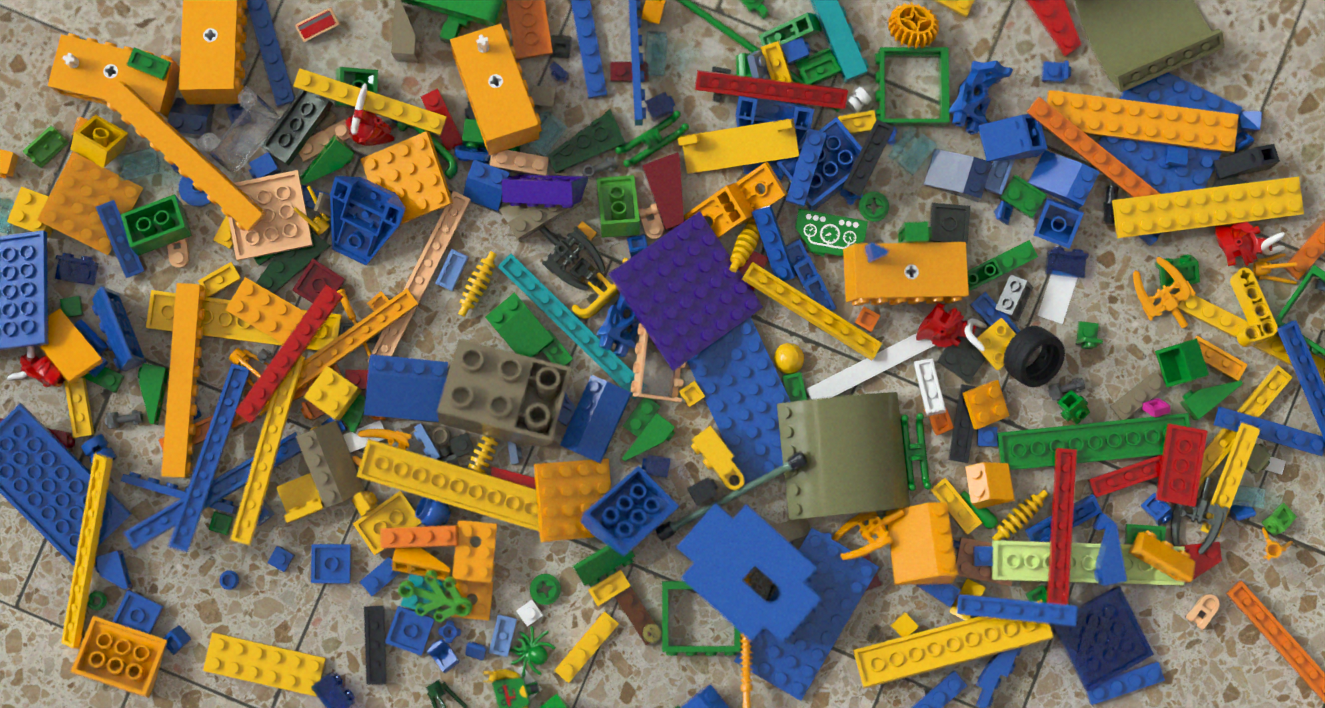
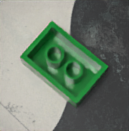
[121,194,192,256]

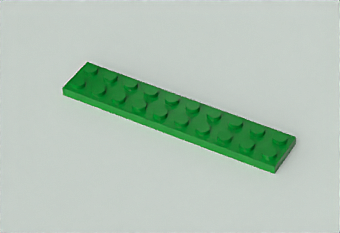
[997,413,1190,470]

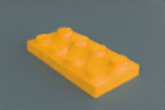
[225,277,306,344]

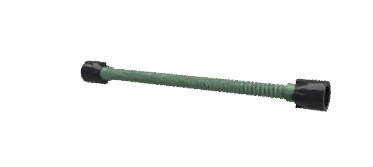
[655,451,808,541]

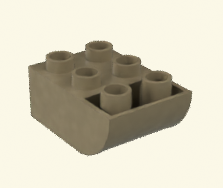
[437,339,572,446]

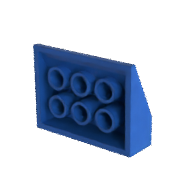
[776,117,862,211]
[92,286,147,371]
[364,354,448,422]
[580,466,679,556]

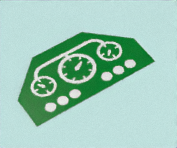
[795,209,868,256]

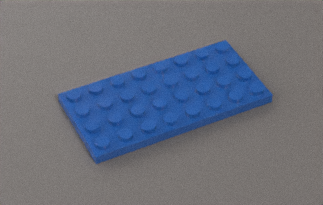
[687,316,791,485]
[0,403,132,567]
[734,528,879,701]

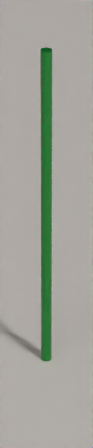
[676,0,841,113]

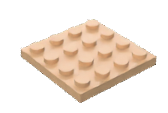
[228,170,313,261]

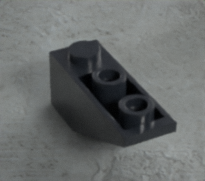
[1213,144,1280,180]

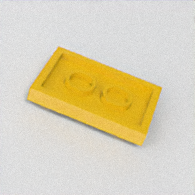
[353,490,421,555]

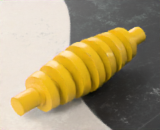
[729,219,760,272]
[458,251,497,317]
[468,436,498,473]
[992,490,1048,541]

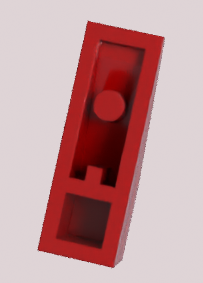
[420,88,463,151]

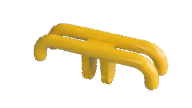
[572,258,629,319]

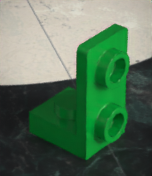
[1076,321,1103,349]

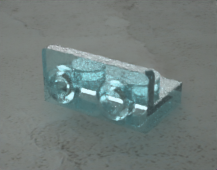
[526,111,567,157]
[117,147,160,181]

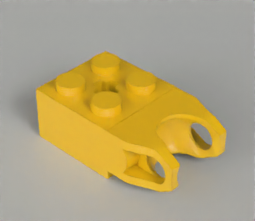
[691,426,744,491]

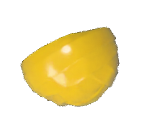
[773,343,804,374]

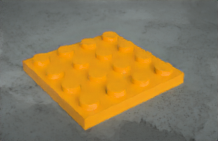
[361,131,453,225]
[37,152,143,255]
[534,458,611,542]

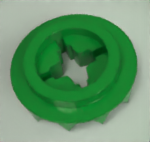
[859,191,889,222]
[530,574,561,605]

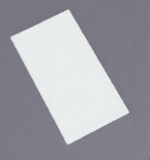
[1038,269,1078,324]

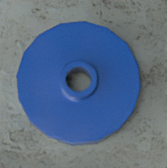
[179,176,211,207]

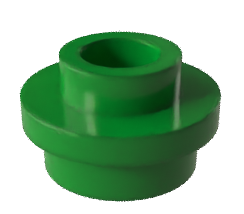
[87,591,107,611]

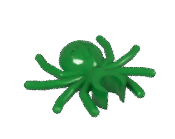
[510,626,556,677]

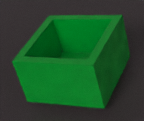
[1155,338,1209,388]

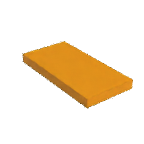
[39,308,103,384]

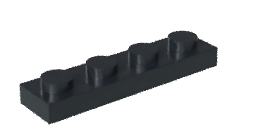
[843,120,894,197]
[948,384,976,463]
[364,605,387,685]

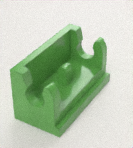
[23,126,69,168]

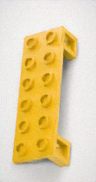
[678,118,799,174]

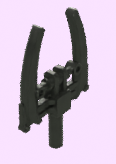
[540,226,606,291]
[1171,477,1229,554]

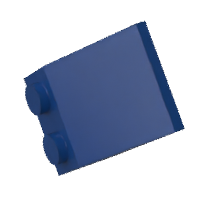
[1028,150,1100,209]

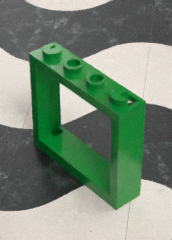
[875,47,950,126]
[1275,265,1325,357]
[662,581,740,656]

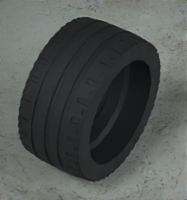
[1003,325,1065,388]

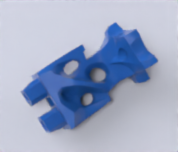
[949,60,1013,135]
[597,294,640,357]

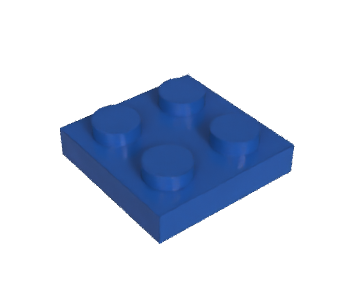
[311,544,351,583]
[112,589,164,634]
[385,606,435,656]

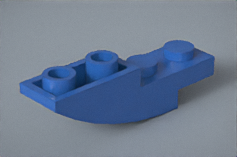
[976,647,1022,708]

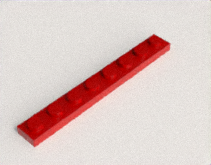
[695,70,848,109]
[235,285,344,424]
[1047,448,1077,605]

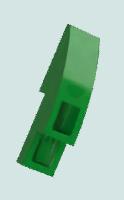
[967,240,1038,291]

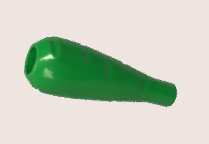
[960,490,998,529]

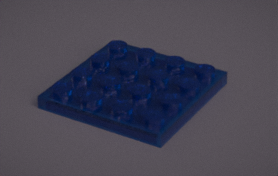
[1052,585,1154,692]

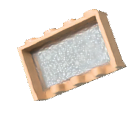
[631,323,686,403]

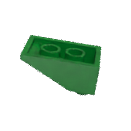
[485,292,554,358]

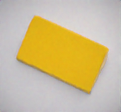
[949,578,986,620]

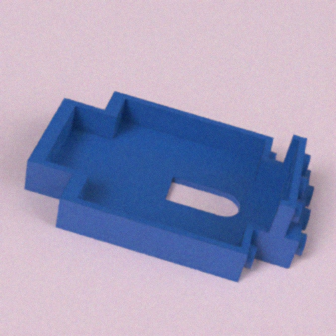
[677,503,822,643]

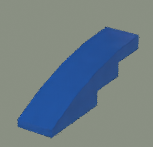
[786,239,836,311]

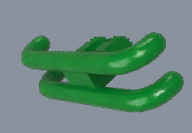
[615,111,689,168]
[396,122,458,179]
[901,413,932,491]

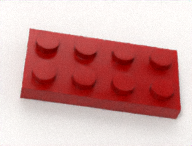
[1155,424,1208,507]

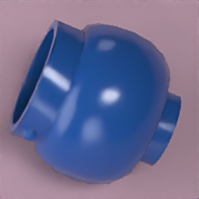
[415,497,451,527]

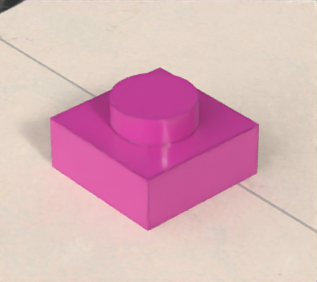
[1143,398,1170,417]

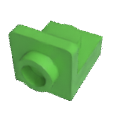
[1261,503,1297,536]

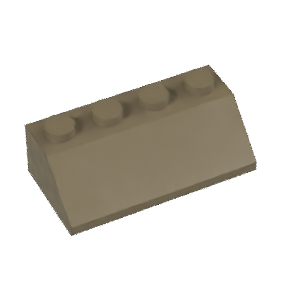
[499,171,584,242]
[296,420,365,508]

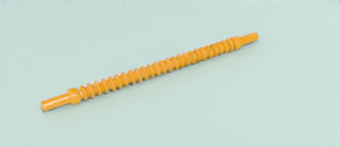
[740,573,753,708]

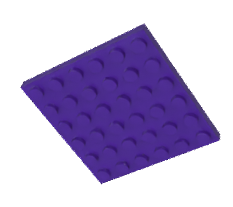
[608,211,763,371]

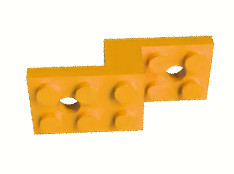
[684,162,787,238]
[451,520,497,620]

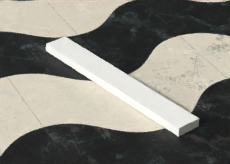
[806,333,935,399]

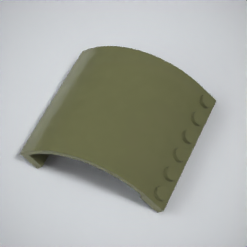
[1075,0,1225,92]
[777,392,910,520]

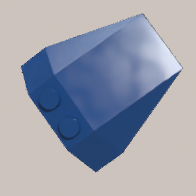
[735,96,814,180]
[330,176,406,265]

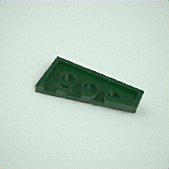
[548,109,625,174]
[256,232,331,294]

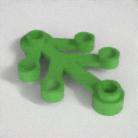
[398,570,473,622]

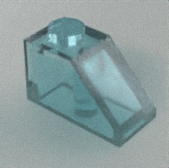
[645,31,668,76]

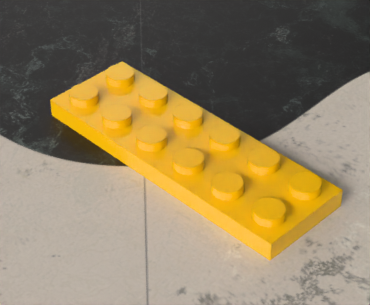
[203,632,326,696]

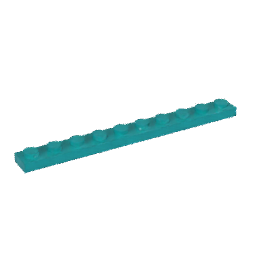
[497,253,648,400]

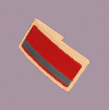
[295,7,340,42]

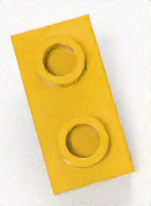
[351,490,379,517]

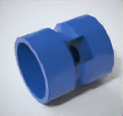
[81,434,117,465]

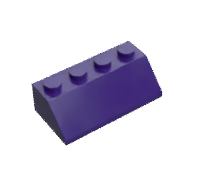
[502,174,588,208]

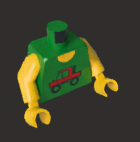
[483,669,540,708]

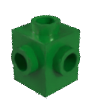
[1057,390,1090,425]

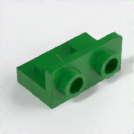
[1155,254,1200,289]

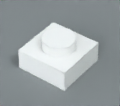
[516,599,543,626]

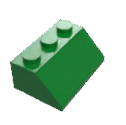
[572,546,635,587]

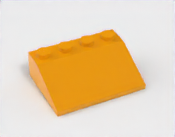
[885,502,958,585]
[71,616,167,699]

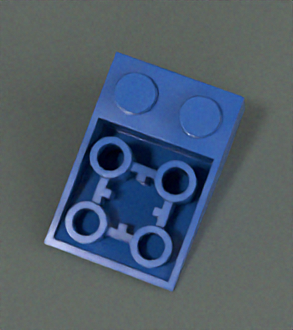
[978,114,1048,162]

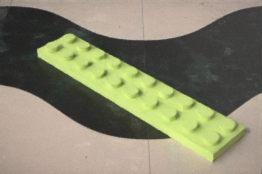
[992,540,1185,585]

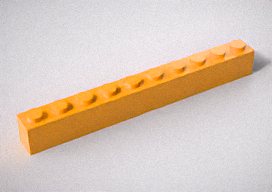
[104,81,267,231]
[161,283,206,478]

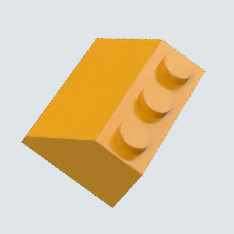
[1128,531,1195,582]

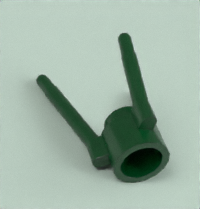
[426,680,468,708]

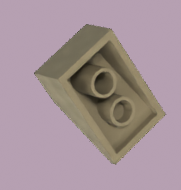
[391,0,423,63]

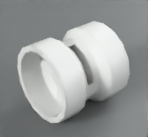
[846,87,872,113]

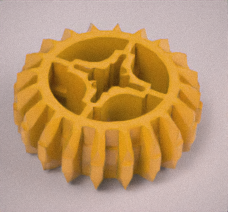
[888,2,939,49]

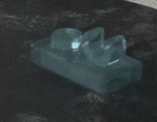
[1232,485,1266,508]

